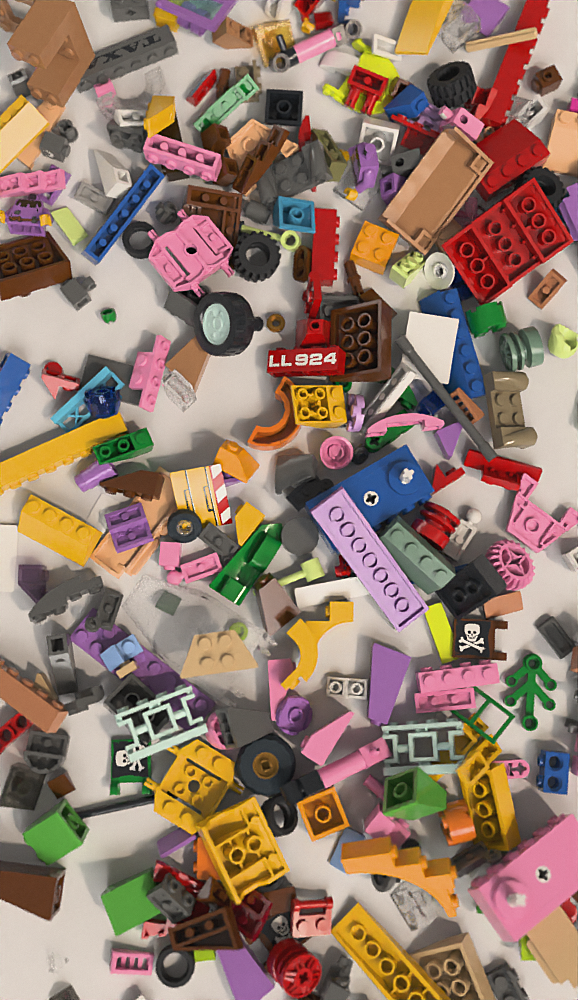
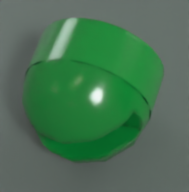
[100,308,117,324]

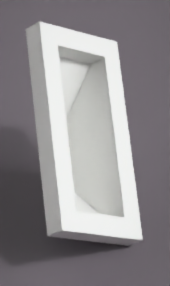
[371,34,401,62]

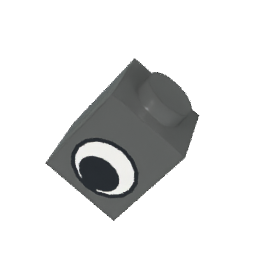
[39,131,71,163]

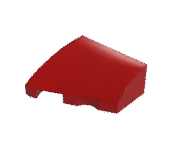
[463,86,498,120]

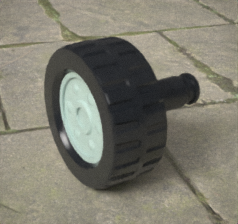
[194,291,264,357]

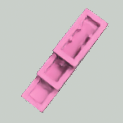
[0,168,66,198]

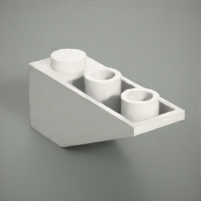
[94,149,133,200]

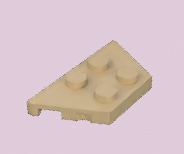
[180,630,259,679]

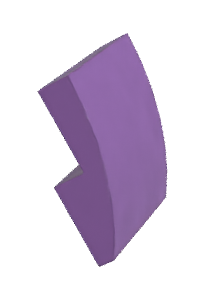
[459,0,510,37]
[104,502,154,554]

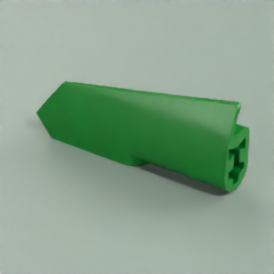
[209,523,283,606]

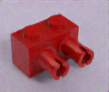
[344,65,388,116]

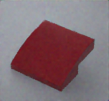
[231,889,273,942]

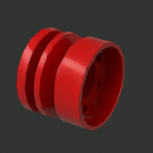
[411,501,461,551]
[267,938,321,998]

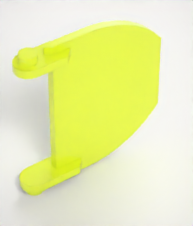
[322,38,400,115]

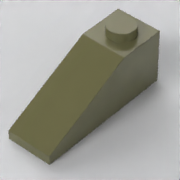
[311,128,348,182]

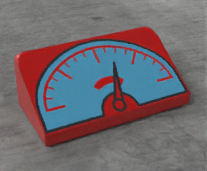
[186,69,217,107]

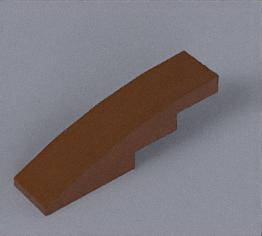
[232,124,290,195]

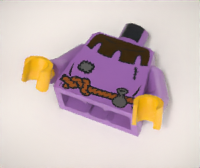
[339,142,379,201]
[0,194,54,237]

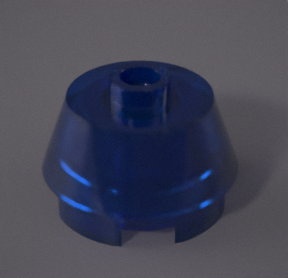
[83,386,122,419]

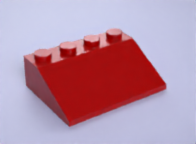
[475,118,551,203]

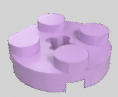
[346,394,365,432]

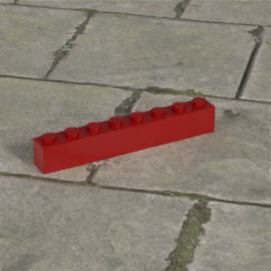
[480,0,550,131]

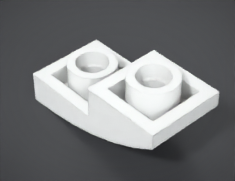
[326,677,369,700]

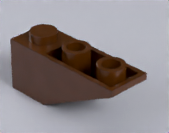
[100,470,165,502]

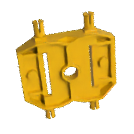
[143,739,244,835]

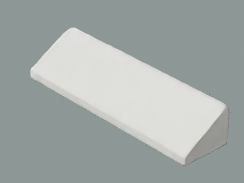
[294,577,370,608]

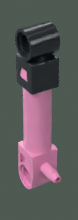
[279,737,393,807]

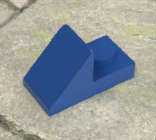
[337,0,360,23]

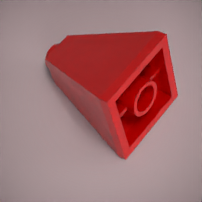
[295,319,331,349]

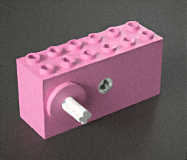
[467,813,578,942]

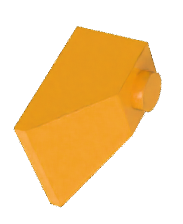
[212,440,260,483]

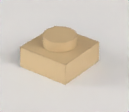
[116,660,140,679]

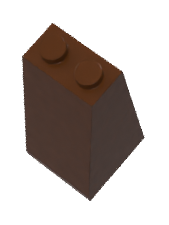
[0,861,66,921]

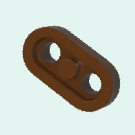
[293,245,312,283]

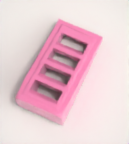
[109,948,154,975]

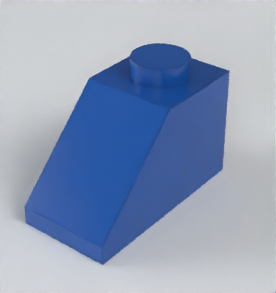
[384,84,429,123]

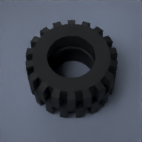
[427,61,477,108]
[513,166,565,209]
[232,231,281,283]

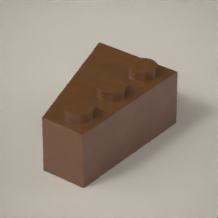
[167,906,244,951]

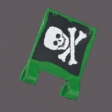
[110,739,152,795]

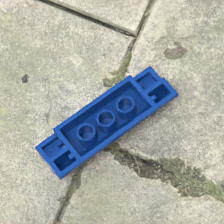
[419,288,486,404]

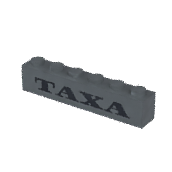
[77,25,178,93]

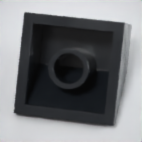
[264,89,303,127]

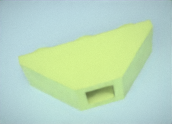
[389,251,426,289]

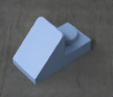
[100,634,144,672]

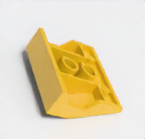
[195,796,290,904]

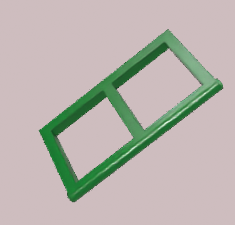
[450,686,515,745]

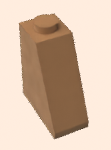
[165,336,211,395]

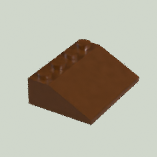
[0,231,73,301]
[330,299,392,382]

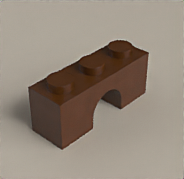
[200,123,239,187]

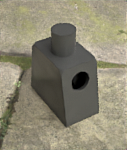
[381,148,421,178]

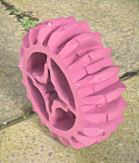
[485,539,535,591]

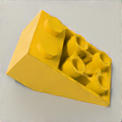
[290,385,347,428]

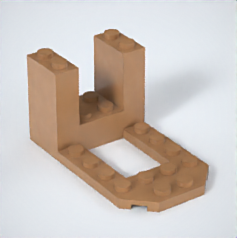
[0,0,95,108]

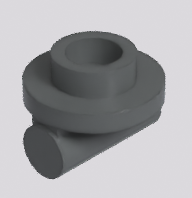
[351,444,369,465]

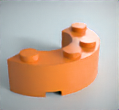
[247,376,302,451]

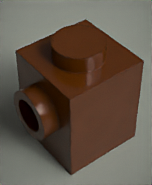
[531,64,563,97]

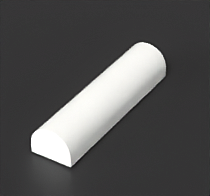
[361,362,417,433]

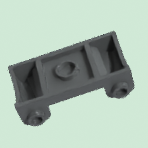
[256,140,333,208]

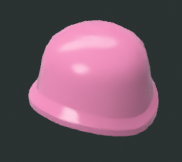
[320,436,353,470]

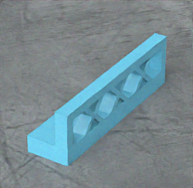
[50,366,125,433]

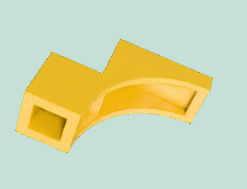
[306,602,353,644]

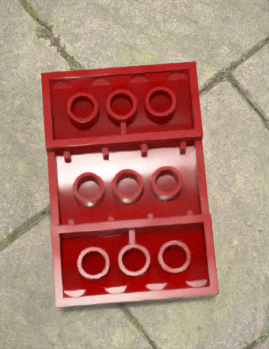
[441,178,574,306]

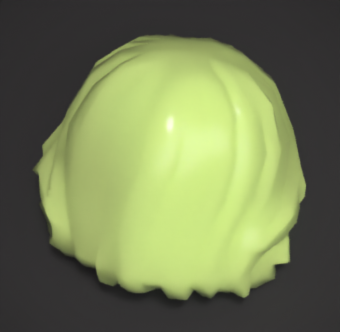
[548,324,578,359]

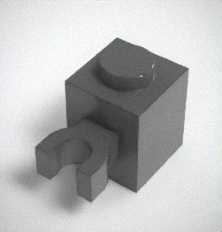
[60,276,97,311]

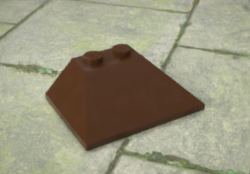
[180,185,243,270]

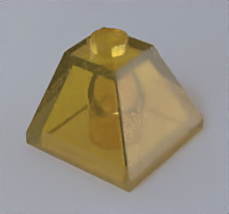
[251,19,295,68]

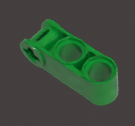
[364,408,414,453]

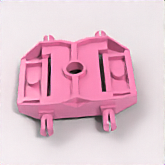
[147,209,235,298]

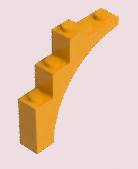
[341,836,459,917]

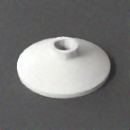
[424,252,455,290]

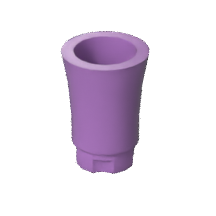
[74,460,119,492]

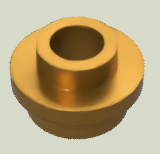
[266,314,285,333]

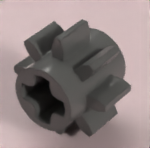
[155,201,178,224]

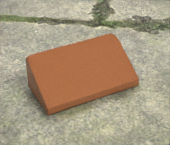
[482,591,523,620]

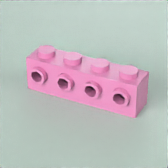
[143,134,222,182]
[415,659,500,693]

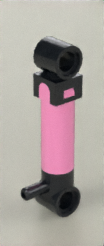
[268,19,362,73]

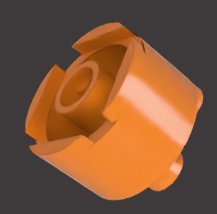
[437,798,476,846]

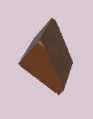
[47,772,76,799]

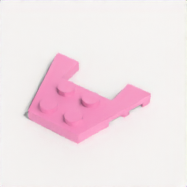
[505,473,578,553]

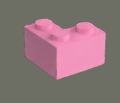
[364,803,411,849]

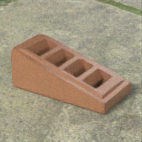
[449,388,485,424]

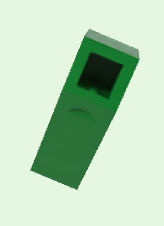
[92,427,154,465]

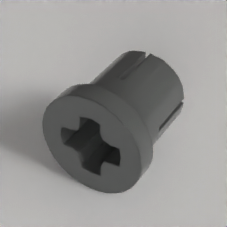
[58,119,78,144]

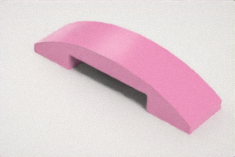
[365,413,444,438]

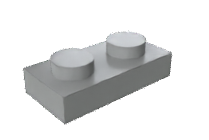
[74,182,116,216]

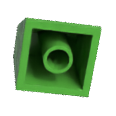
[382,766,447,820]
[22,798,90,866]
[101,867,161,936]

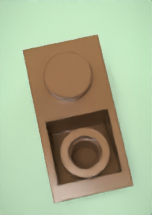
[212,16,253,49]

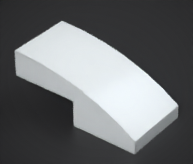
[319,51,360,77]

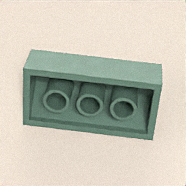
[377,515,456,595]

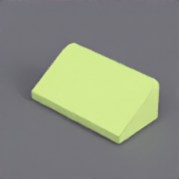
[50,207,88,246]

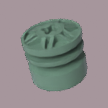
[499,326,544,371]

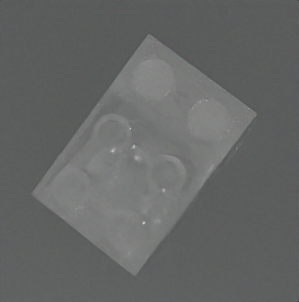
[437,0,481,53]

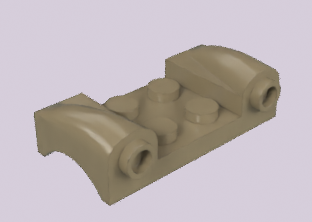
[483,371,538,449]

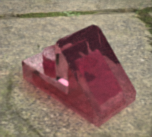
[453,197,478,228]

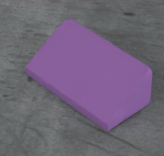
[157,828,198,858]

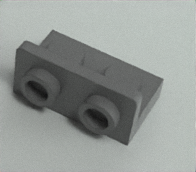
[320,293,358,322]
[146,873,196,924]
[486,963,529,1000]

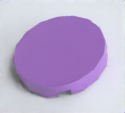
[275,695,313,735]

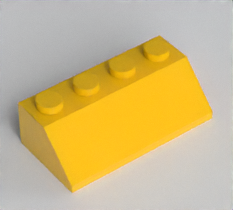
[18,494,103,567]
[459,763,521,851]

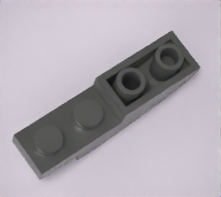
[28,576,103,623]

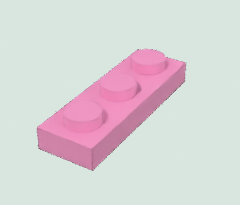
[414,688,476,714]

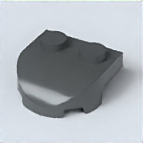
[63,685,104,716]
[24,730,71,774]

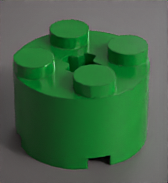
[465,301,508,338]

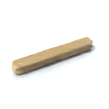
[466,27,537,53]

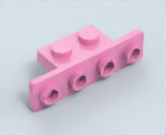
[129,335,171,412]

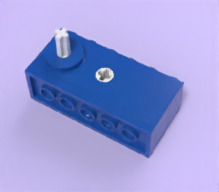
[305,444,435,555]

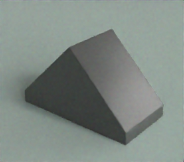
[7,69,31,98]

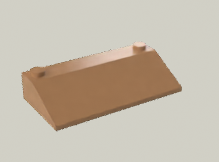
[378,125,494,255]

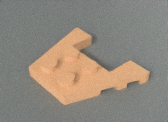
[227,119,300,197]

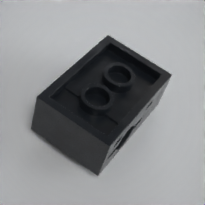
[435,554,508,621]

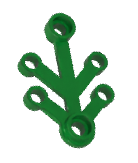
[503,653,557,731]

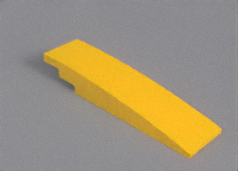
[395,0,454,55]
[331,902,451,1000]

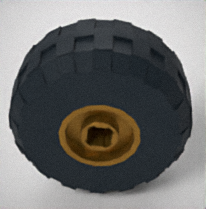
[236,734,296,796]

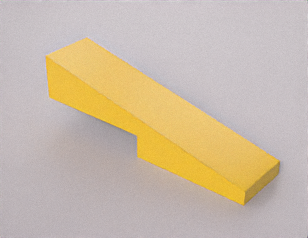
[455,734,502,789]

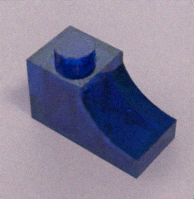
[415,391,445,417]

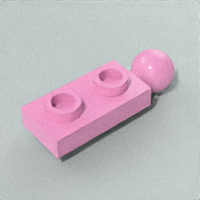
[167,552,223,586]

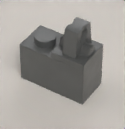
[319,955,353,1000]

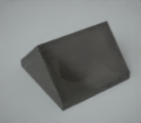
[0,762,46,811]

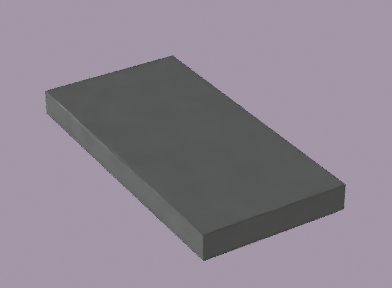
[79,355,142,406]

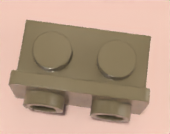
[235,60,262,103]

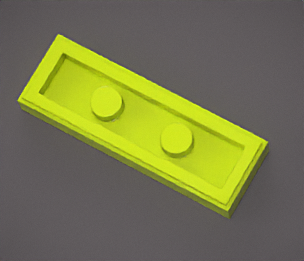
[424,602,459,664]

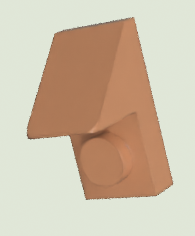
[528,268,567,310]

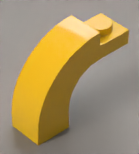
[281,618,318,690]

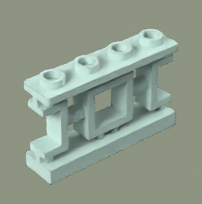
[114,684,208,763]
[381,718,466,777]

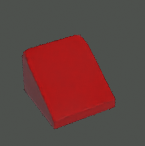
[313,11,334,31]

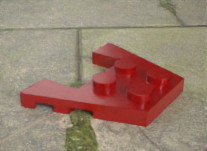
[141,860,209,939]

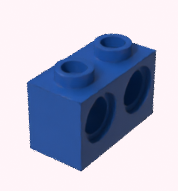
[536,749,570,795]

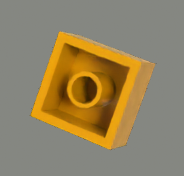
[349,221,399,275]
[297,785,350,842]

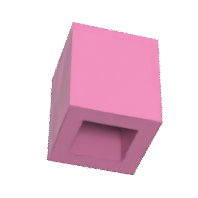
[159,542,182,571]

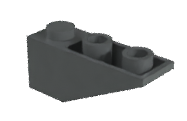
[46,633,79,695]

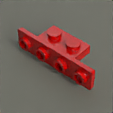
[391,114,440,156]
[464,449,543,491]

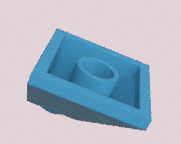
[272,196,316,234]

